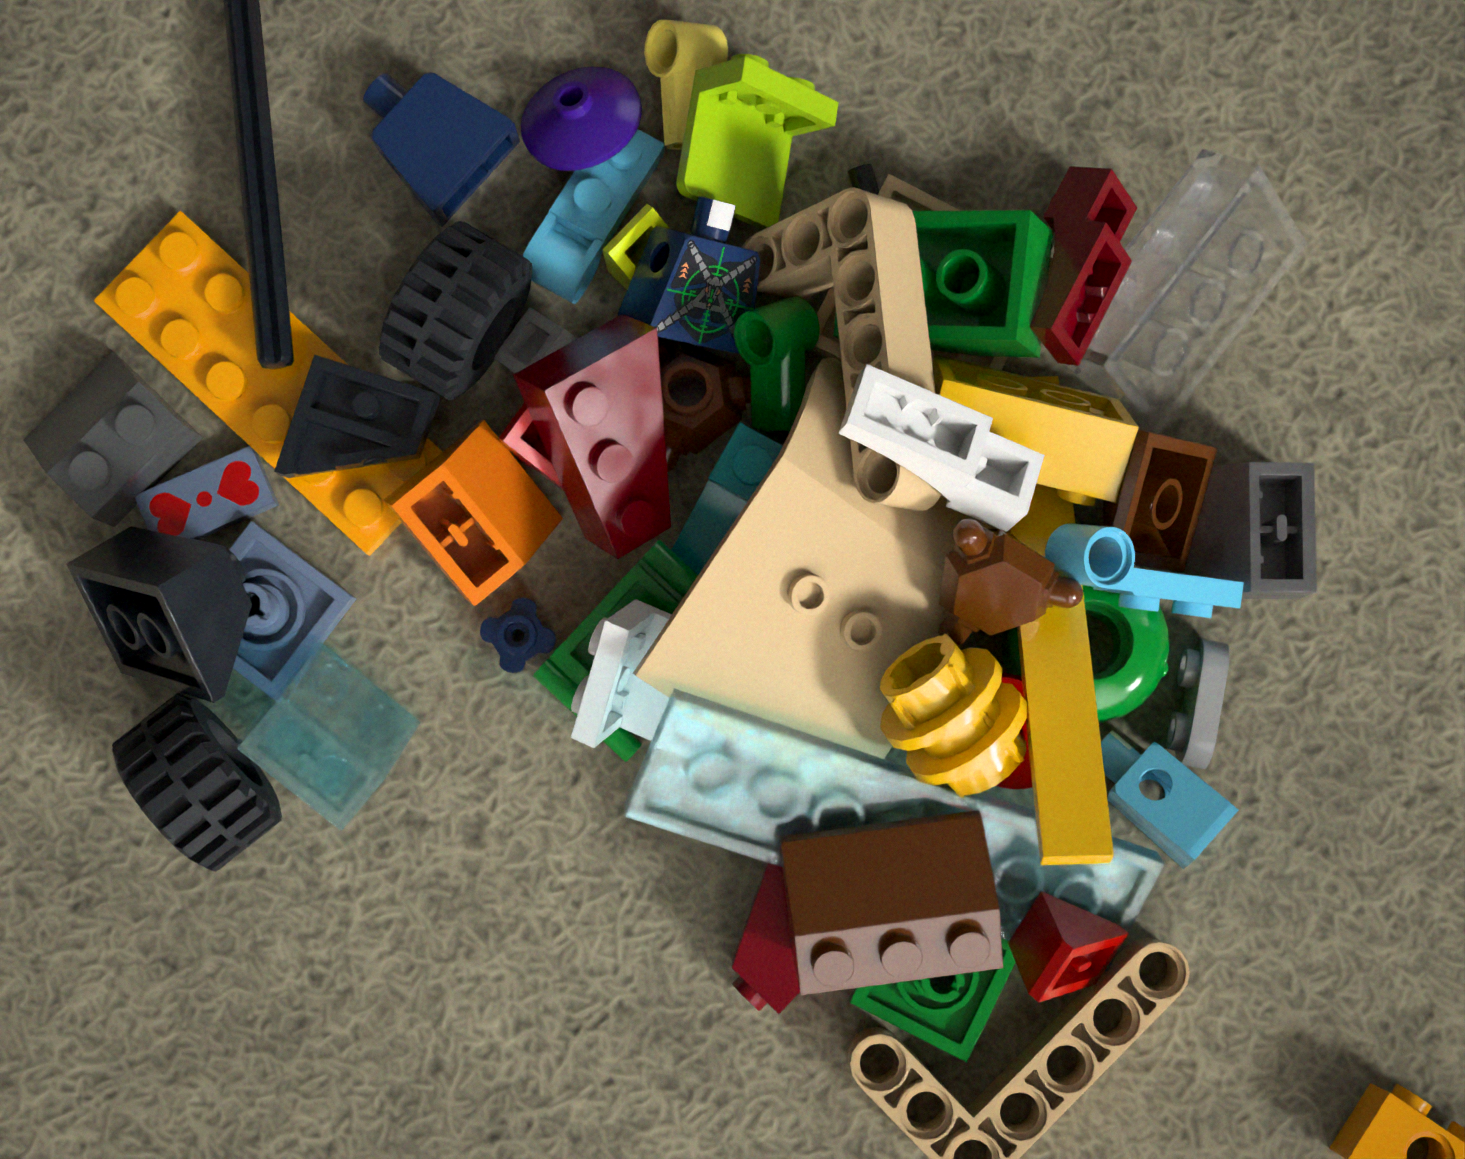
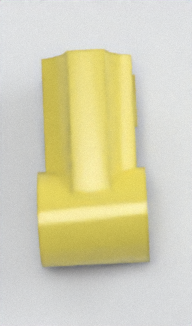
[644,20,728,150]

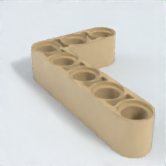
[742,187,942,511]
[847,937,1190,1159]

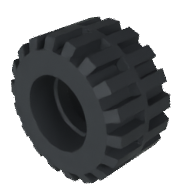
[379,221,533,400]
[112,693,282,871]

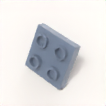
[229,521,356,700]

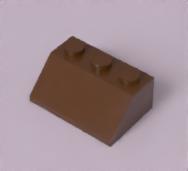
[779,810,1003,995]

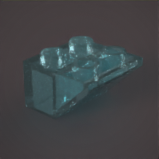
[236,641,421,831]

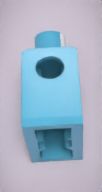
[1101,730,1239,869]

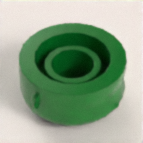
[1002,585,1170,723]

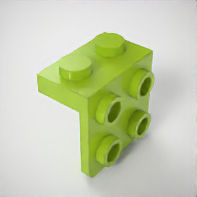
[676,54,839,229]

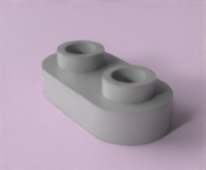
[1166,638,1230,769]

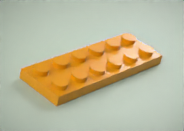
[93,210,442,556]

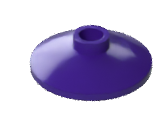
[521,67,642,171]

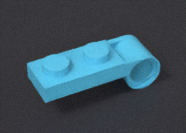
[523,129,665,304]
[1045,523,1244,618]

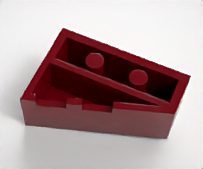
[513,314,671,559]

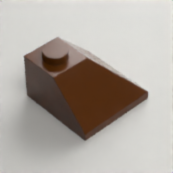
[1103,428,1218,572]

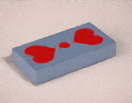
[135,446,279,540]

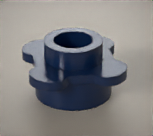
[480,598,556,673]

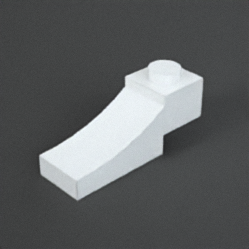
[838,364,1045,532]

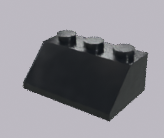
[66,526,252,703]

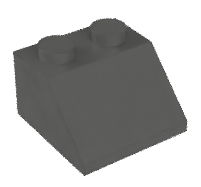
[24,351,203,527]

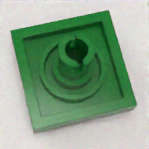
[848,932,1016,1062]

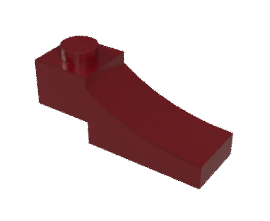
[1030,166,1137,366]

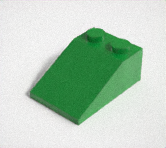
[833,210,1053,358]

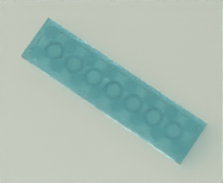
[624,688,1165,972]

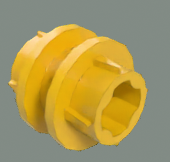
[879,634,1027,798]

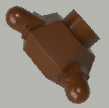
[657,336,751,472]
[938,519,1083,646]

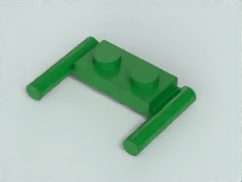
[532,539,698,763]

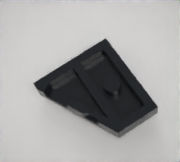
[274,355,440,478]

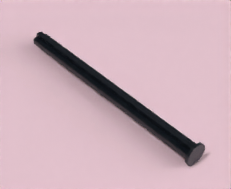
[223,0,294,369]

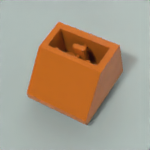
[383,420,563,606]

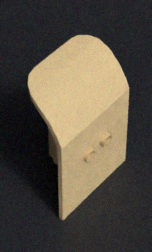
[633,358,998,814]

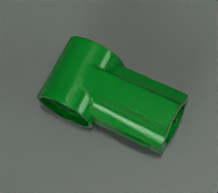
[734,296,820,432]

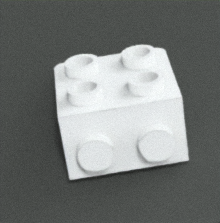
[571,599,726,764]

